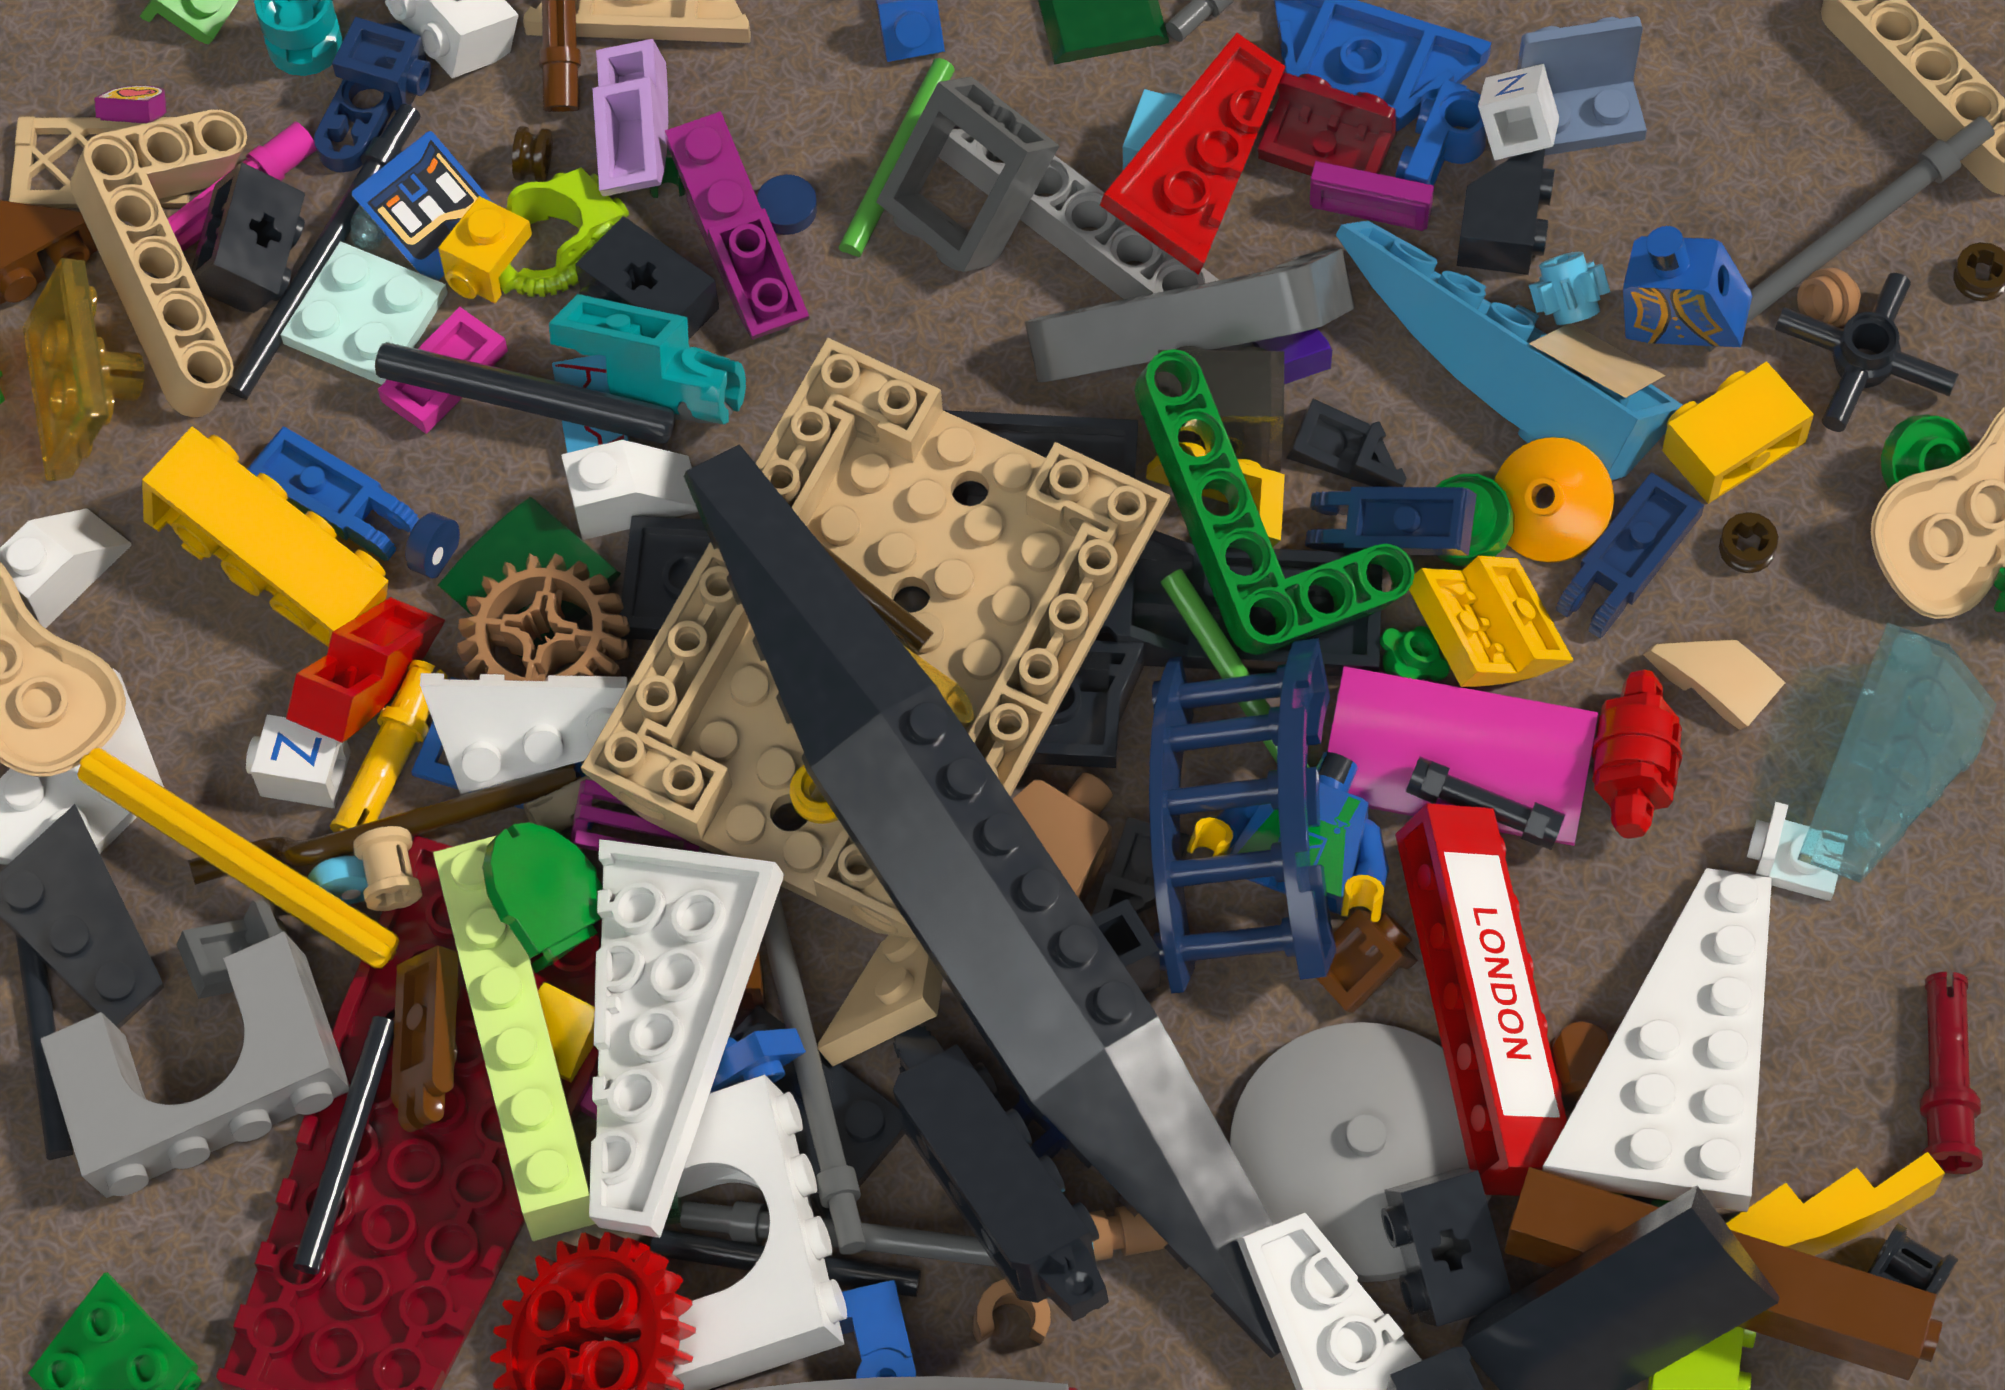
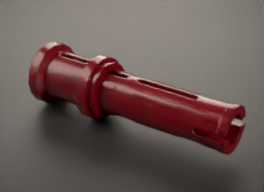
[1920,972,1983,1174]

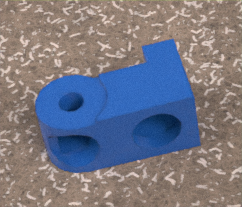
[839,1280,916,1379]

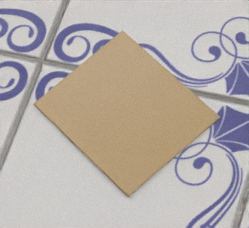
[1529,323,1665,398]

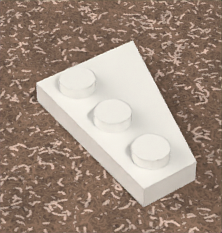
[420,673,629,794]
[1237,1213,1422,1390]

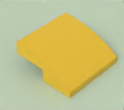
[1409,556,1574,687]

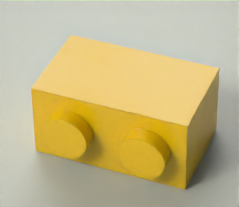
[1662,361,1814,504]

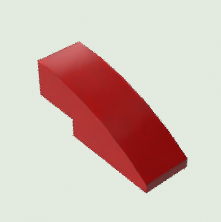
[286,597,445,743]

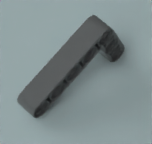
[1025,248,1355,382]

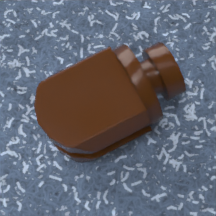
[1549,1021,1610,1116]

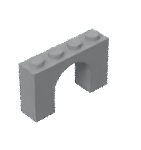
[40,932,350,1198]

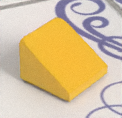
[538,982,595,1083]

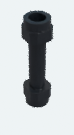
[1405,756,1566,850]

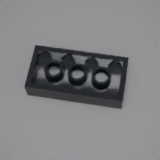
[1461,1185,1780,1390]

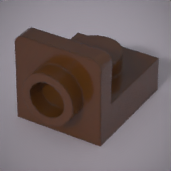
[1316,909,1418,1013]

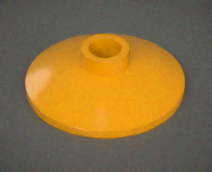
[1494,437,1614,563]

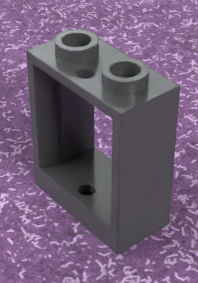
[876,76,1059,272]

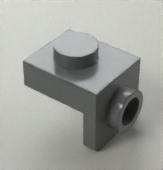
[176,898,288,999]

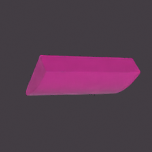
[1327,666,1598,846]

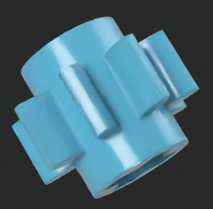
[1529,252,1610,325]

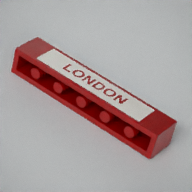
[1395,803,1567,1196]

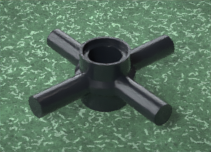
[1775,273,1959,432]

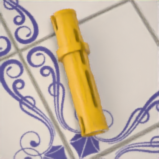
[329,660,448,833]

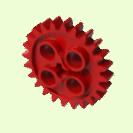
[490,1231,696,1390]

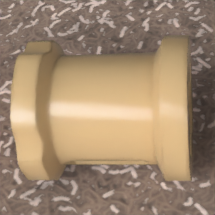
[353,826,422,911]

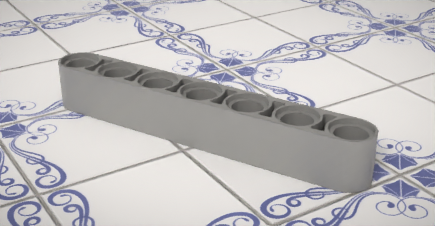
[938,124,1253,369]

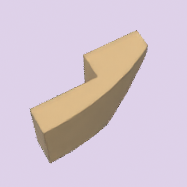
[1643,640,1786,730]

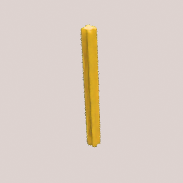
[77,748,399,968]

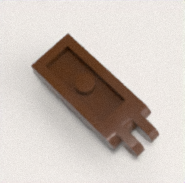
[391,945,460,1132]

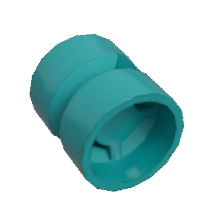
[254,0,343,76]

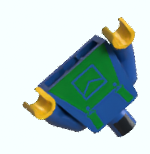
[1187,752,1389,922]

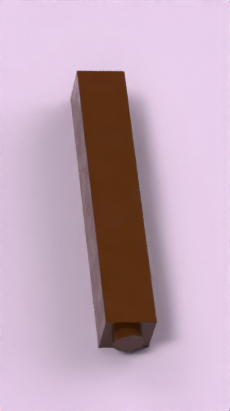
[1504,1167,1943,1381]

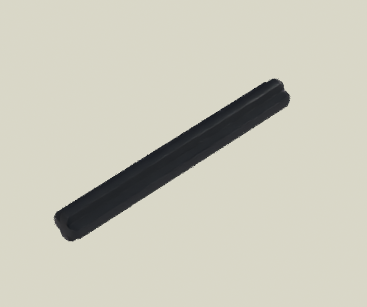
[375,342,675,444]

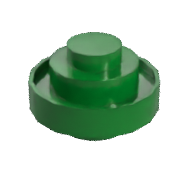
[1881,415,1971,490]
[1436,474,1515,566]

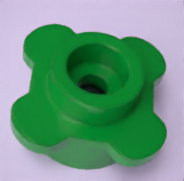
[1380,626,1449,682]

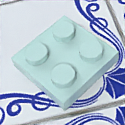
[280,241,448,385]

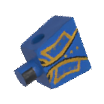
[1623,226,1752,347]

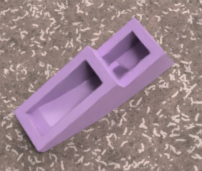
[592,39,668,196]

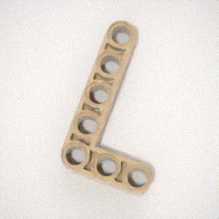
[1821,0,2005,195]
[70,110,247,417]

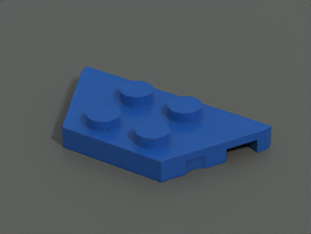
[1274,0,1492,132]

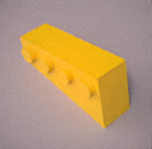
[142,426,388,647]

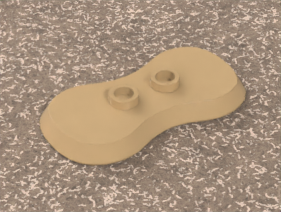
[1870,407,2005,619]
[0,562,126,776]

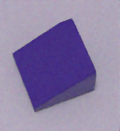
[1253,328,1332,388]

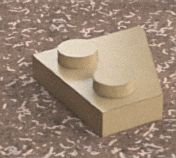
[818,935,943,1066]

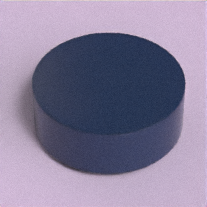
[757,175,817,235]

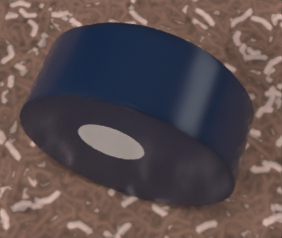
[405,512,460,578]

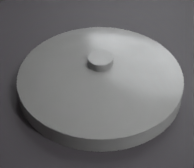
[1230,1022,1492,1282]

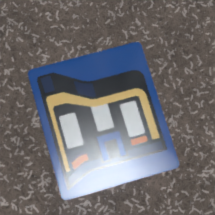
[352,131,493,281]

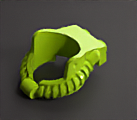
[498,167,629,297]

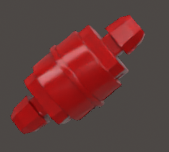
[1591,669,1683,839]

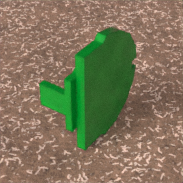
[482,822,603,973]

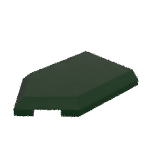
[1038,0,1169,65]

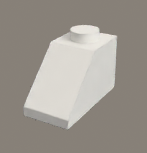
[561,440,698,540]
[0,508,132,628]

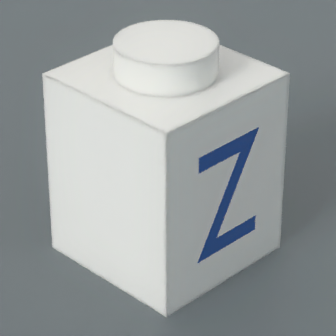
[1478,64,1559,160]
[246,715,351,808]

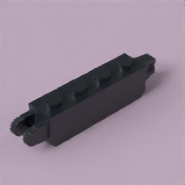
[893,1025,1109,1322]

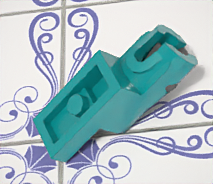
[549,294,746,425]

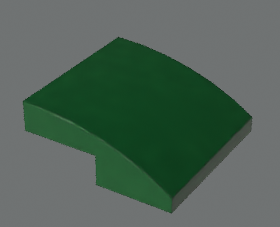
[437,497,621,659]

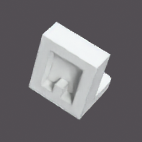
[1747,802,1847,901]

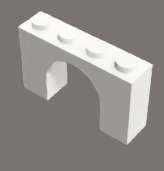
[673,1075,847,1390]

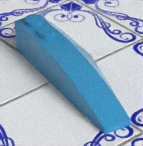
[1336,221,1683,481]

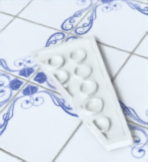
[589,839,784,1238]
[1542,868,1772,1212]

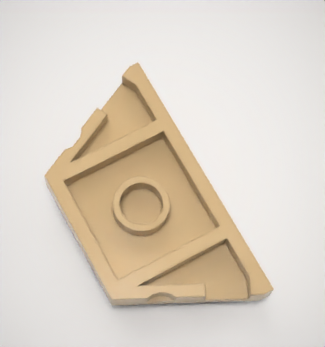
[523,0,751,43]

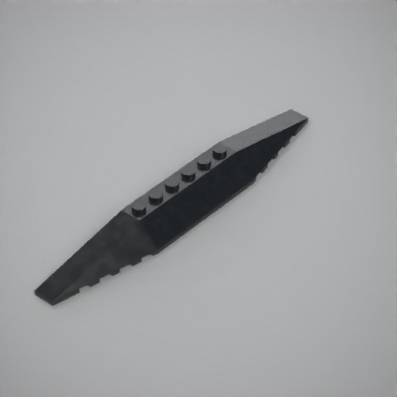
[683,444,1281,1359]

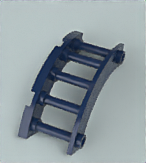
[1149,638,1336,994]

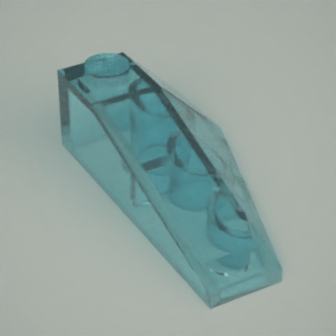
[1797,622,1997,882]

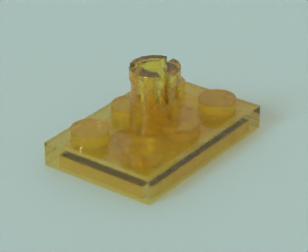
[23,258,145,481]

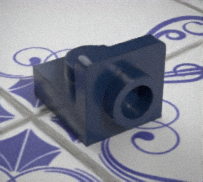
[332,17,432,111]

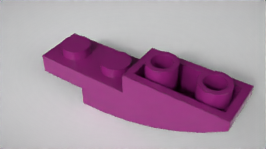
[665,111,809,340]

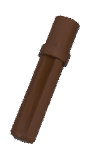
[539,0,581,112]

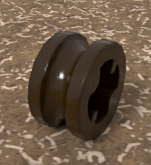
[512,126,553,182]
[1953,242,2005,301]
[1719,512,1779,573]

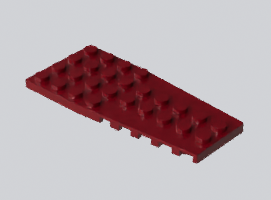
[216,835,602,1390]

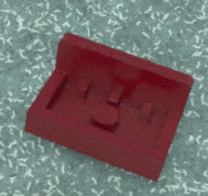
[1258,73,1396,176]

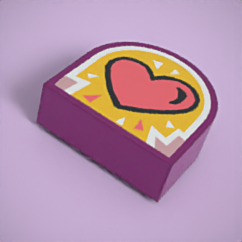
[94,86,167,123]

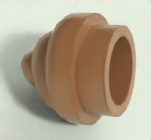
[1797,268,1861,328]

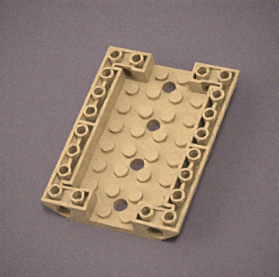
[581,338,1170,939]

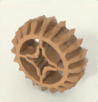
[457,553,630,681]

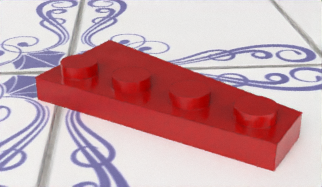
[1099,33,1286,275]

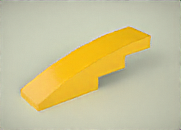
[1726,1152,1945,1256]

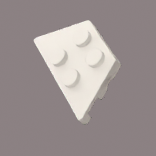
[0,669,164,865]

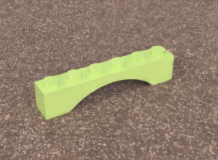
[433,835,595,1241]

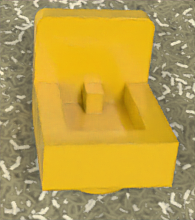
[438,196,532,303]

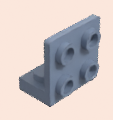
[1517,16,1647,155]

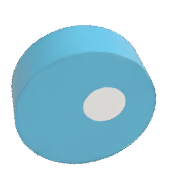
[308,856,368,904]

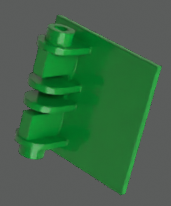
[28,1272,202,1390]

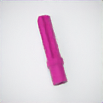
[167,121,317,251]

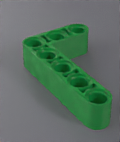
[1134,349,1415,655]

